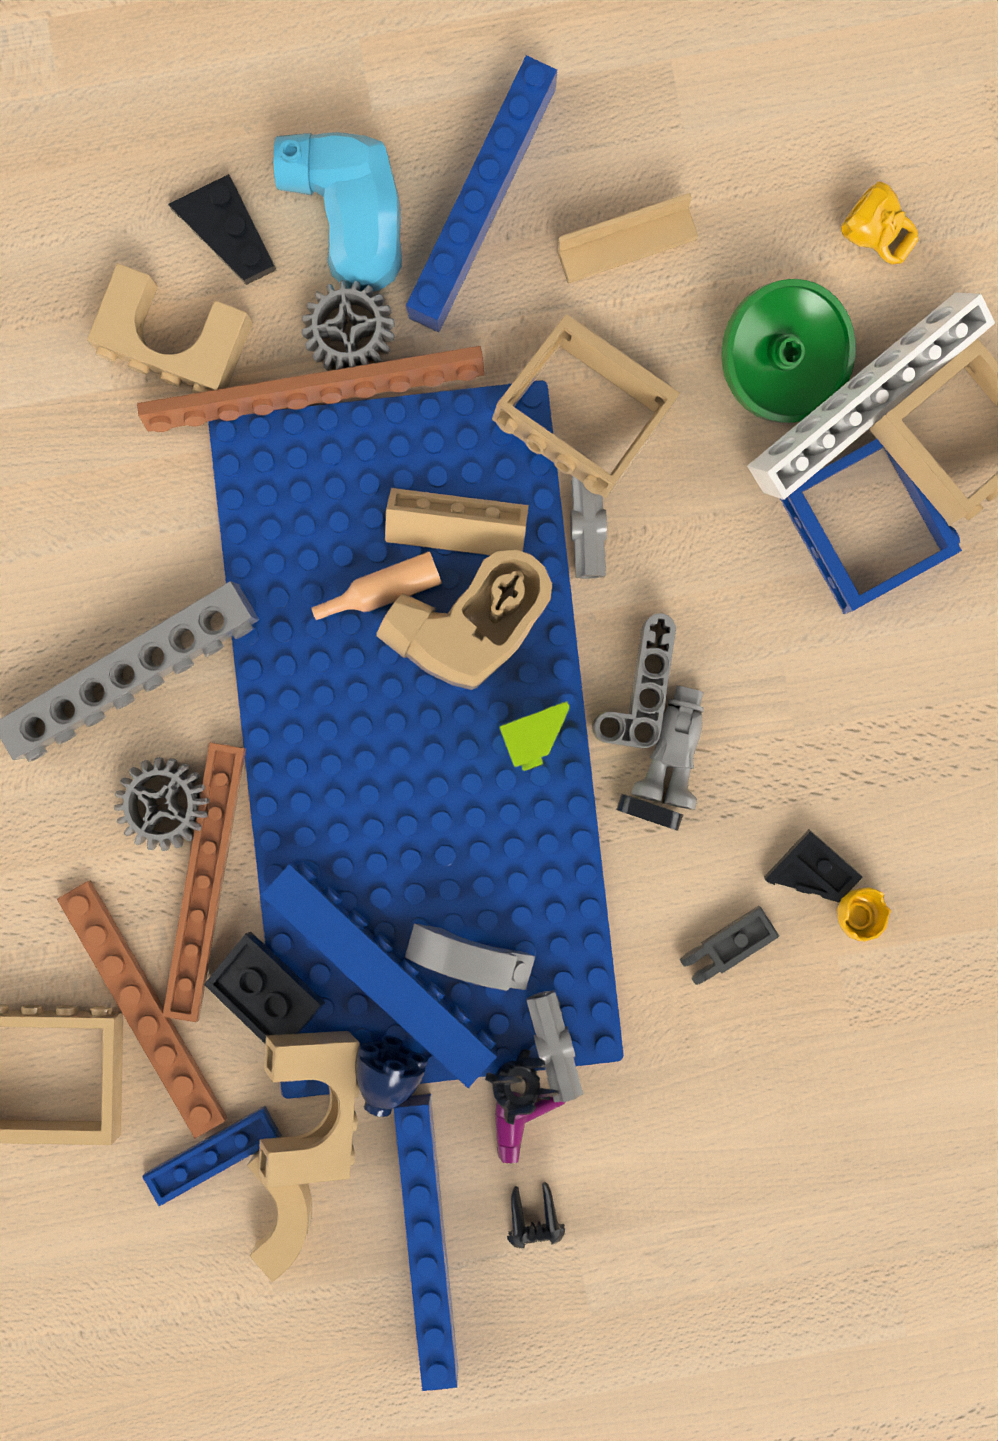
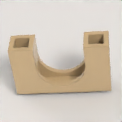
[87,263,253,393]
[258,1031,360,1188]

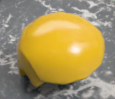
[837,887,891,942]

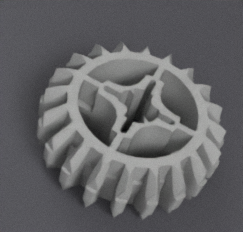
[302,280,395,371]
[114,757,210,851]

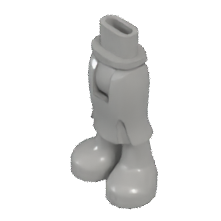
[631,686,704,810]

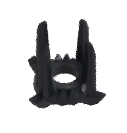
[485,1049,560,1125]
[507,1182,565,1249]

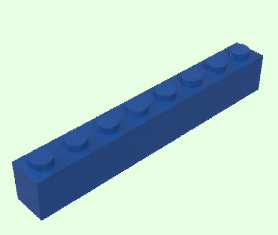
[406,55,557,332]
[261,861,497,1088]
[394,1094,459,1391]

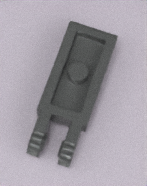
[680,906,779,985]

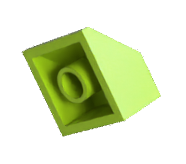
[499,701,570,771]

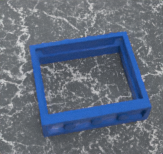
[779,439,962,614]

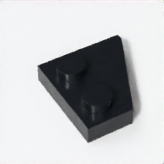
[764,829,863,902]

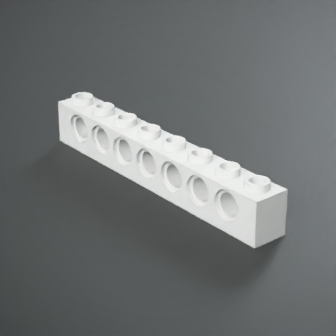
[747,293,995,500]

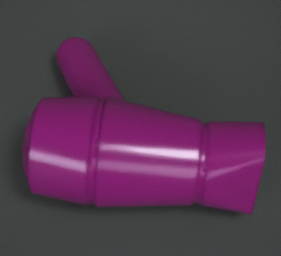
[495,1091,565,1163]

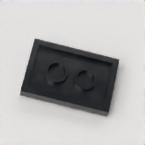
[204,932,326,1045]

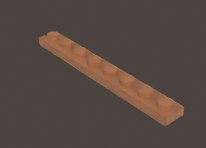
[162,742,246,1022]
[57,880,227,1139]

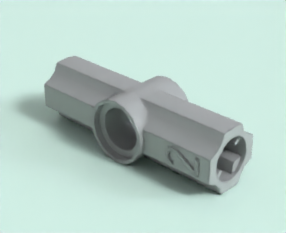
[570,476,607,579]
[526,990,583,1102]

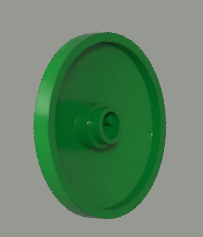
[722,279,856,423]

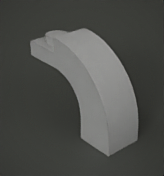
[405,923,535,991]

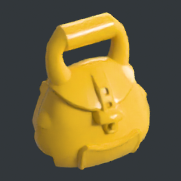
[841,181,919,264]

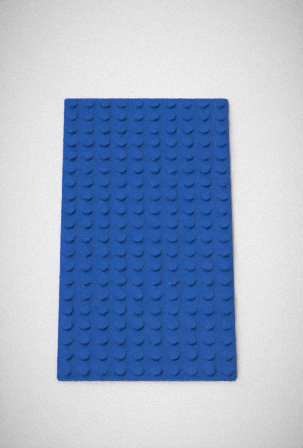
[208,380,624,1099]

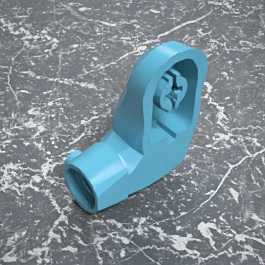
[273,132,402,292]

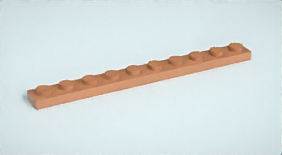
[137,346,485,432]

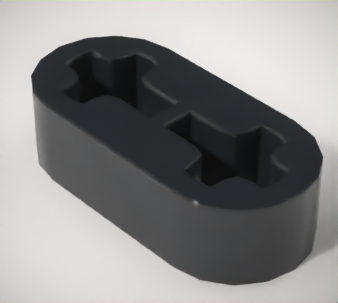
[616,794,684,831]

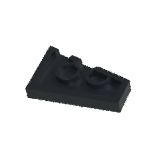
[168,174,276,285]

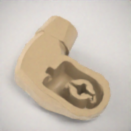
[376,550,552,690]

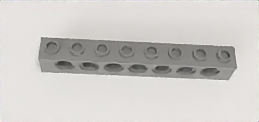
[0,581,259,762]

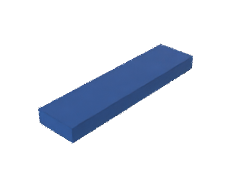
[142,1106,282,1206]

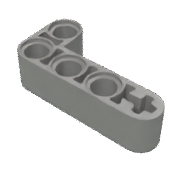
[592,613,676,748]

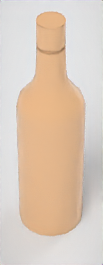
[311,551,442,621]

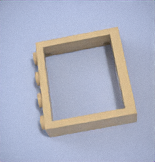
[492,314,680,499]
[869,338,998,525]
[0,1004,123,1145]

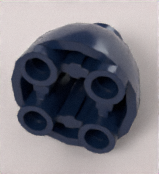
[355,1036,428,1117]

